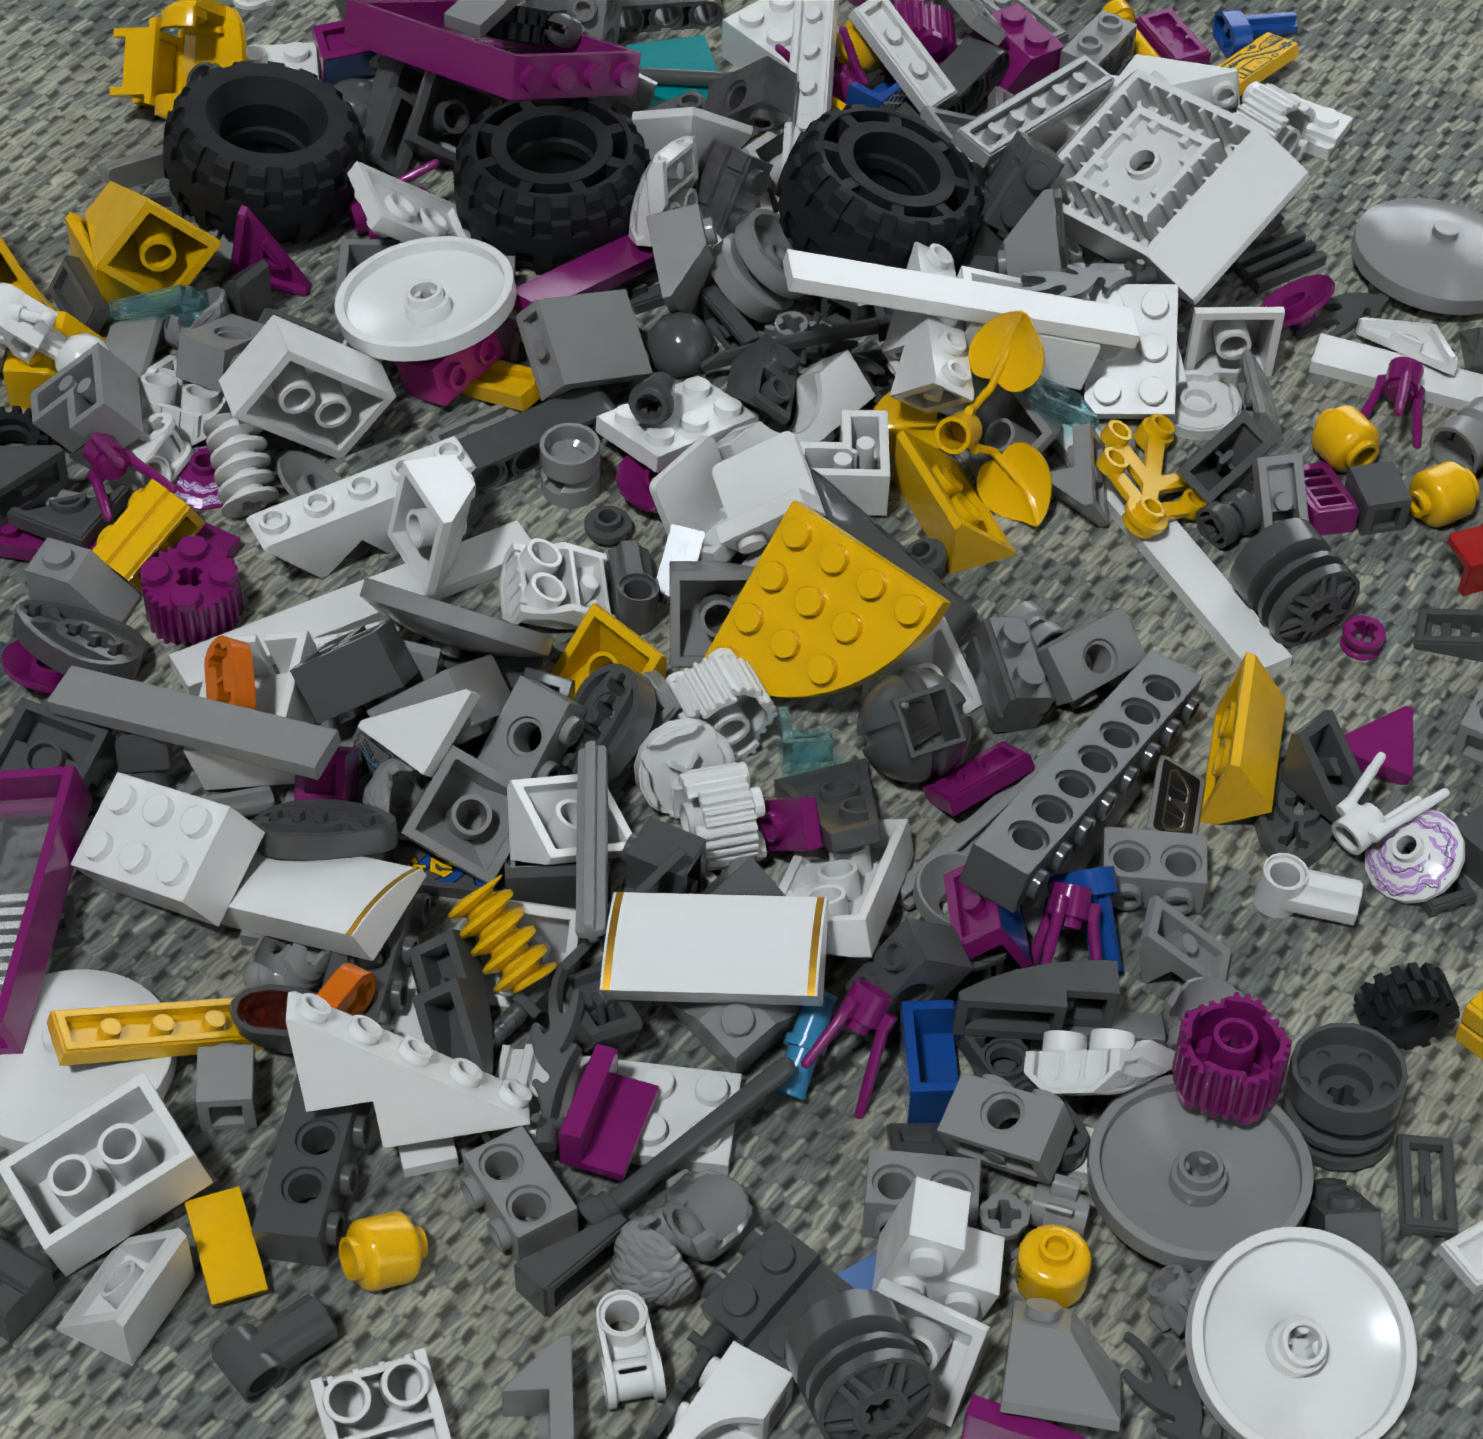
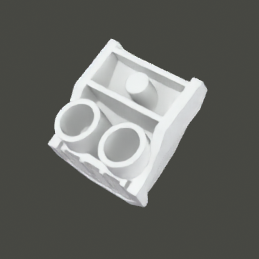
[629,135,698,247]
[138,355,230,446]
[499,538,616,629]
[1024,1028,1175,1096]
[309,1347,451,1439]

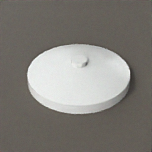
[334,236,517,362]
[0,969,177,1152]
[1185,1227,1417,1439]

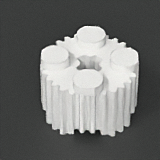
[1233,81,1316,161]
[665,648,778,761]
[671,762,766,872]

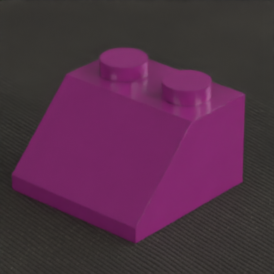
[967,3,1065,103]

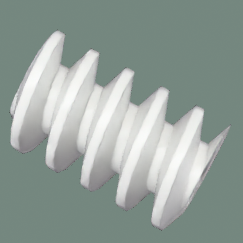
[203,412,279,518]

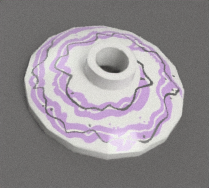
[1365,809,1465,904]

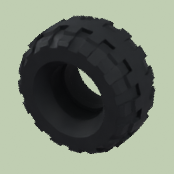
[163,60,364,244]
[453,97,651,275]
[776,104,983,271]

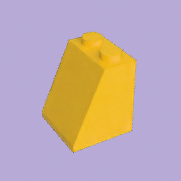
[85,181,221,309]

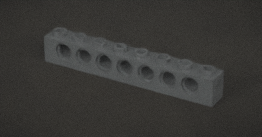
[959,649,1203,913]
[251,884,431,1267]

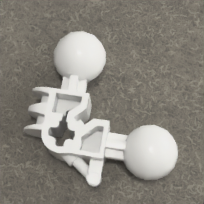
[0,283,111,373]

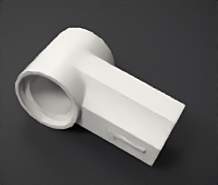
[1253,853,1363,925]

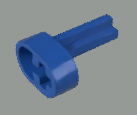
[1212,10,1298,58]
[1047,866,1123,972]

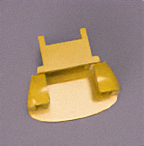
[109,0,247,119]

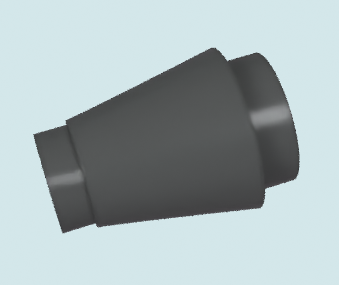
[628,372,675,425]

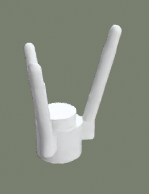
[1331,752,1450,855]

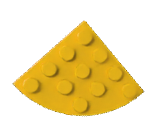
[701,500,952,698]

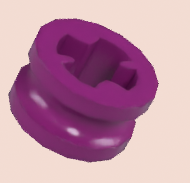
[1340,615,1386,661]

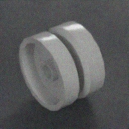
[710,208,805,323]

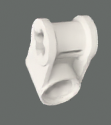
[109,412,194,495]
[596,1290,666,1410]

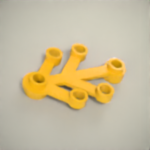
[1096,414,1206,539]

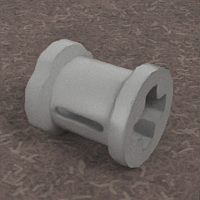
[978,1192,1030,1263]

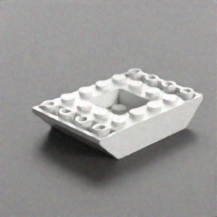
[1050,69,1310,305]

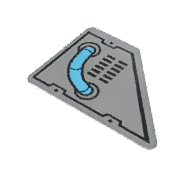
[352,727,393,777]

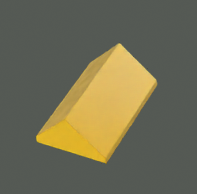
[893,430,1017,574]
[1199,652,1286,825]

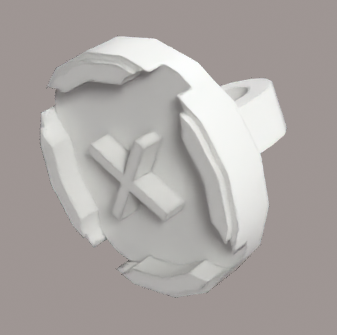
[634,717,735,817]

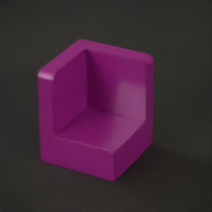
[294,746,360,801]

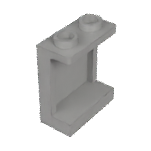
[515,289,653,401]

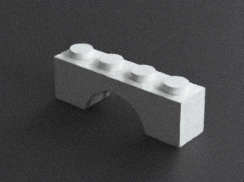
[716,350,876,460]
[667,1341,794,1439]

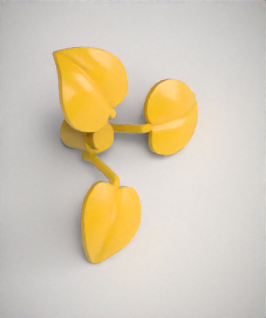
[873,310,1052,527]

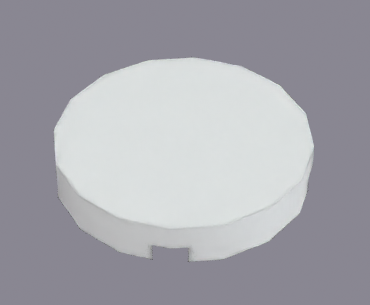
[1171,369,1242,441]

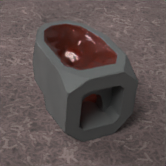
[229,984,317,1054]

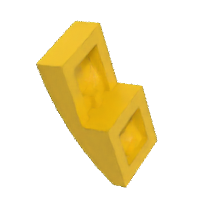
[184,1186,268,1308]

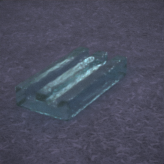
[109,284,209,321]
[1021,376,1100,429]

